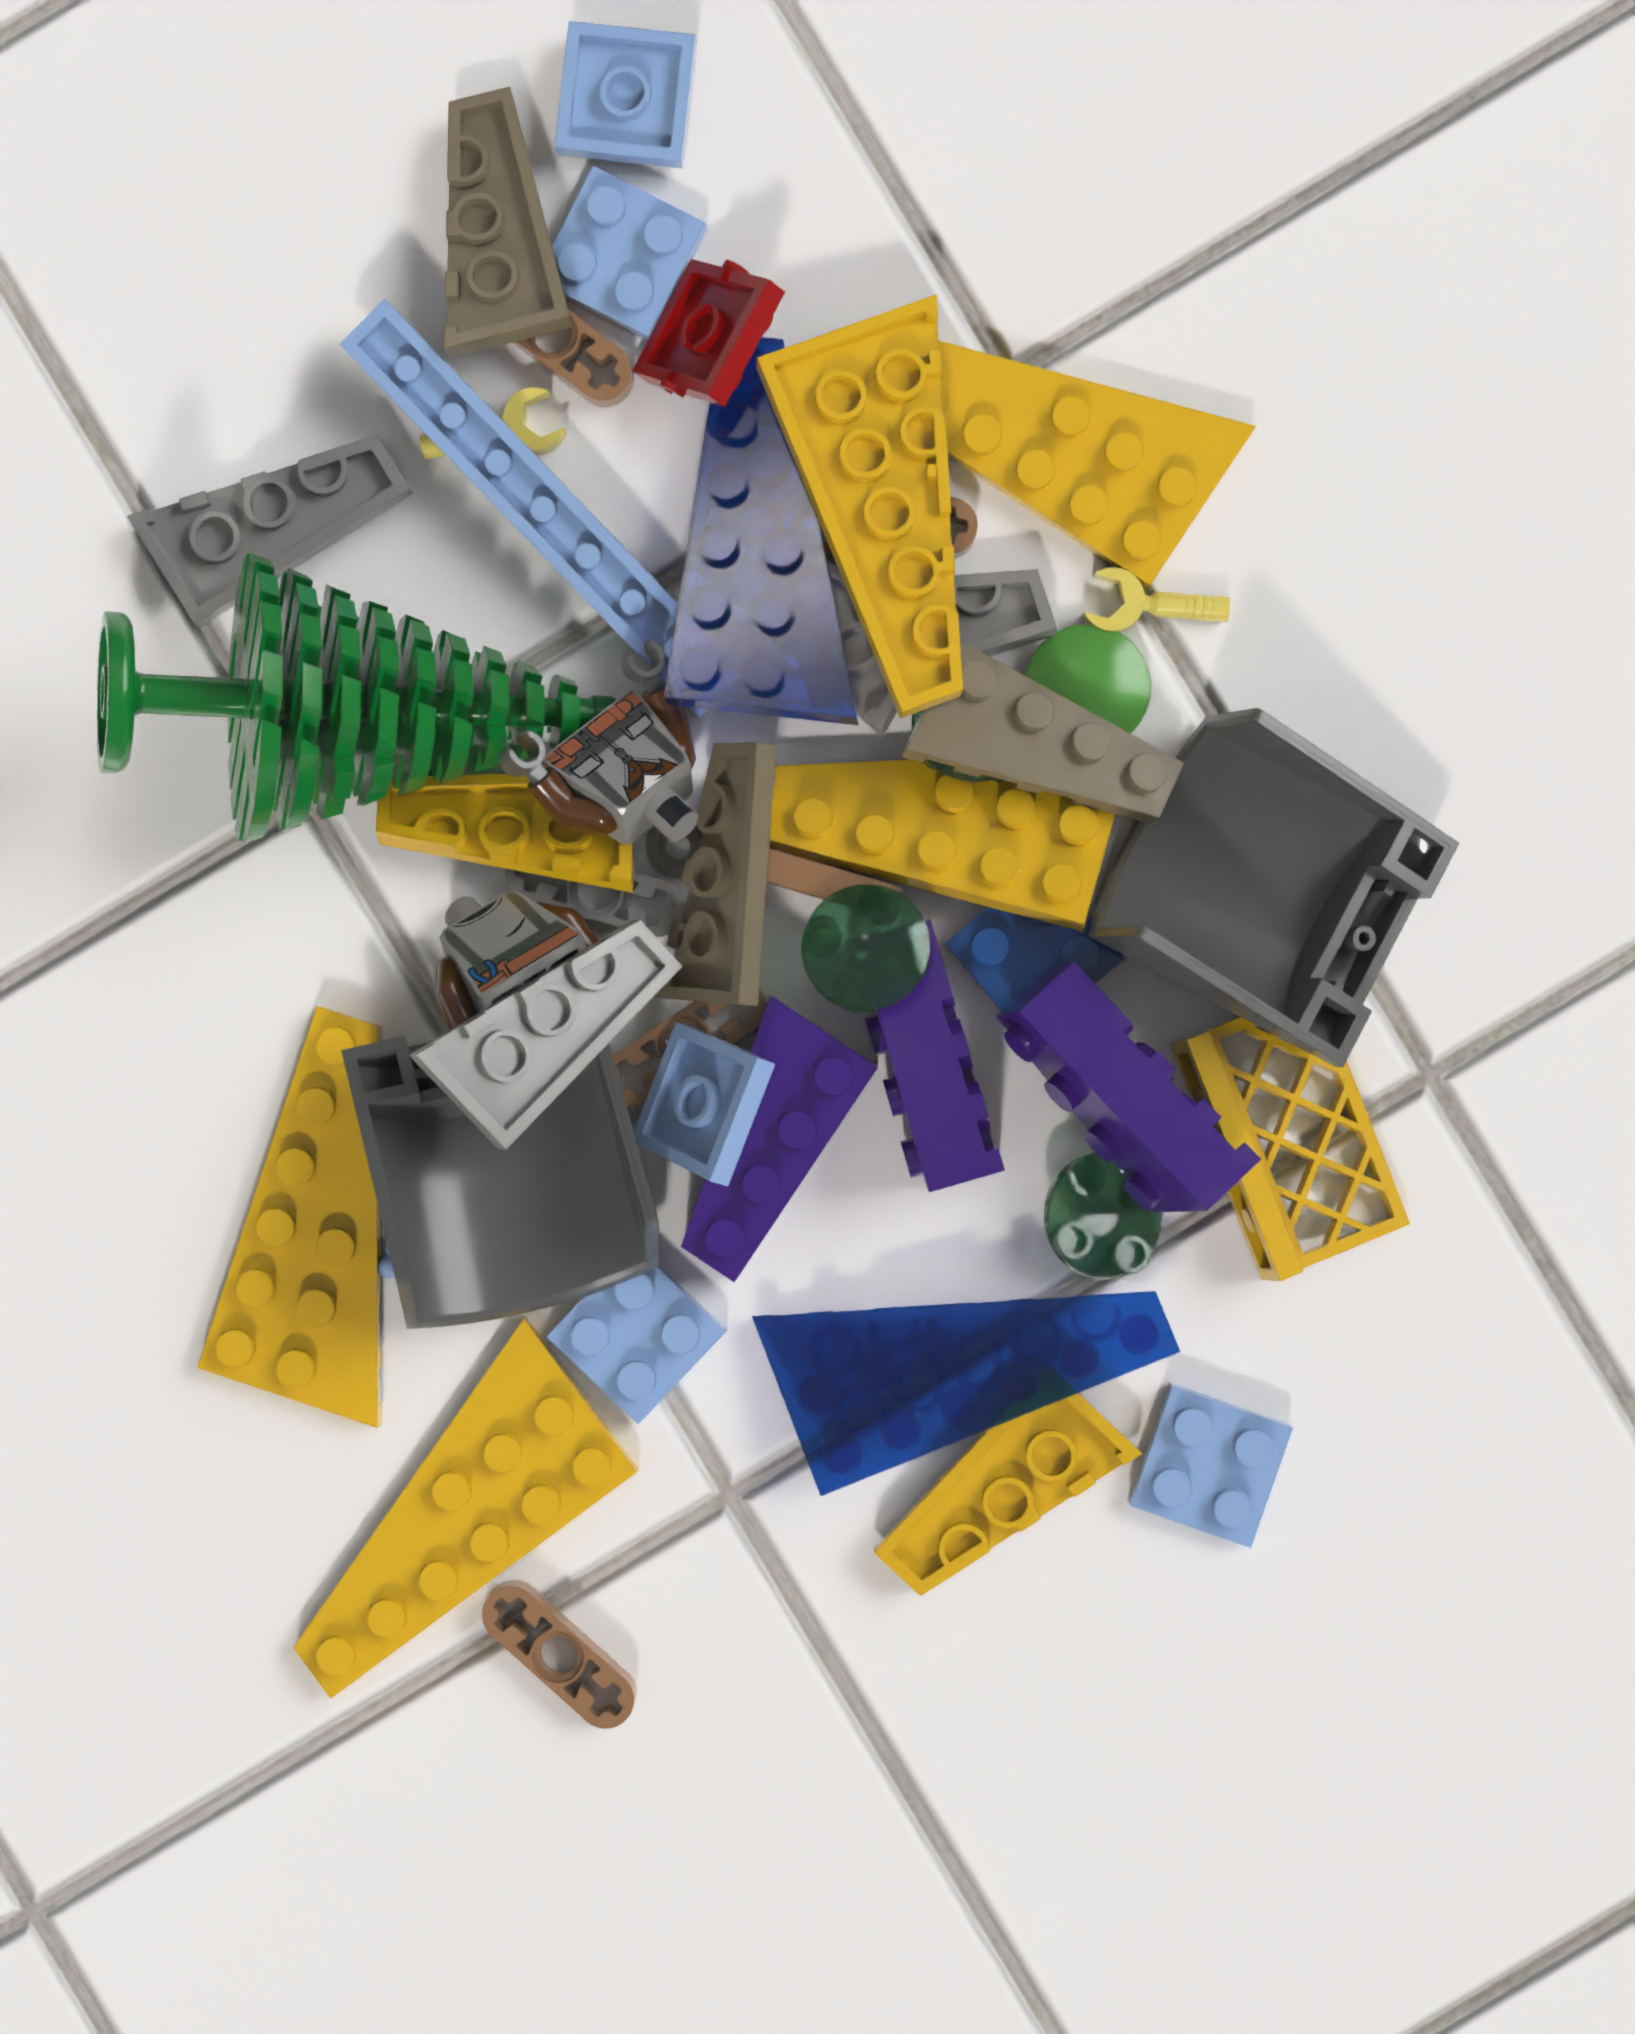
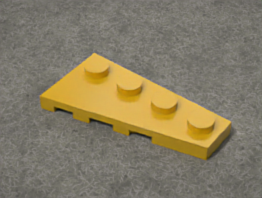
[375,774,634,893]
[874,1363,1142,1596]

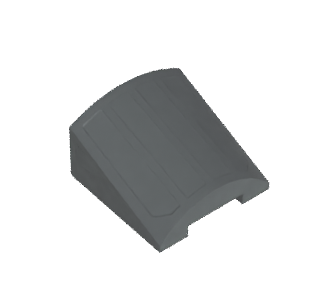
[1088,708,1460,1067]
[341,1036,659,1329]

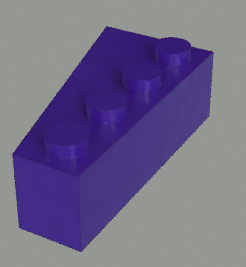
[847,919,1005,1192]
[996,962,1261,1212]
[681,995,878,1283]

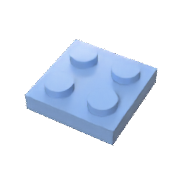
[554,21,697,169]
[552,166,708,341]
[634,1021,775,1186]
[546,1266,727,1424]
[1128,1383,1293,1548]

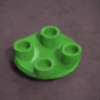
[1025,624,1151,734]

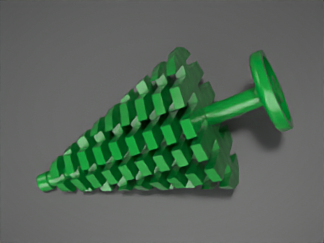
[96,552,617,844]

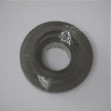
[646,826,703,879]

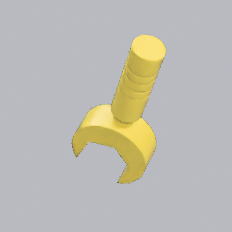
[419,387,567,460]
[1082,567,1230,633]

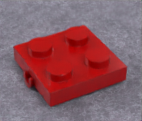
[632,259,785,407]

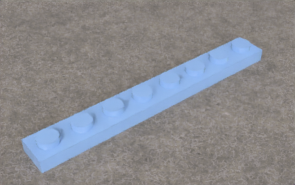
[339,298,745,717]

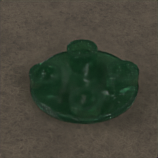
[801,884,931,1013]
[1044,1153,1163,1280]

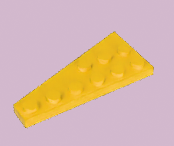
[756,294,963,719]
[938,340,1256,589]
[770,759,1115,932]
[197,1006,382,1428]
[293,1316,639,1699]

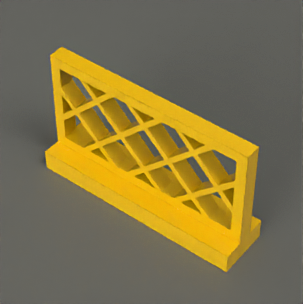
[1169,1017,1410,1281]

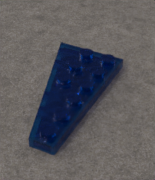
[664,337,859,725]
[752,1291,1181,1496]

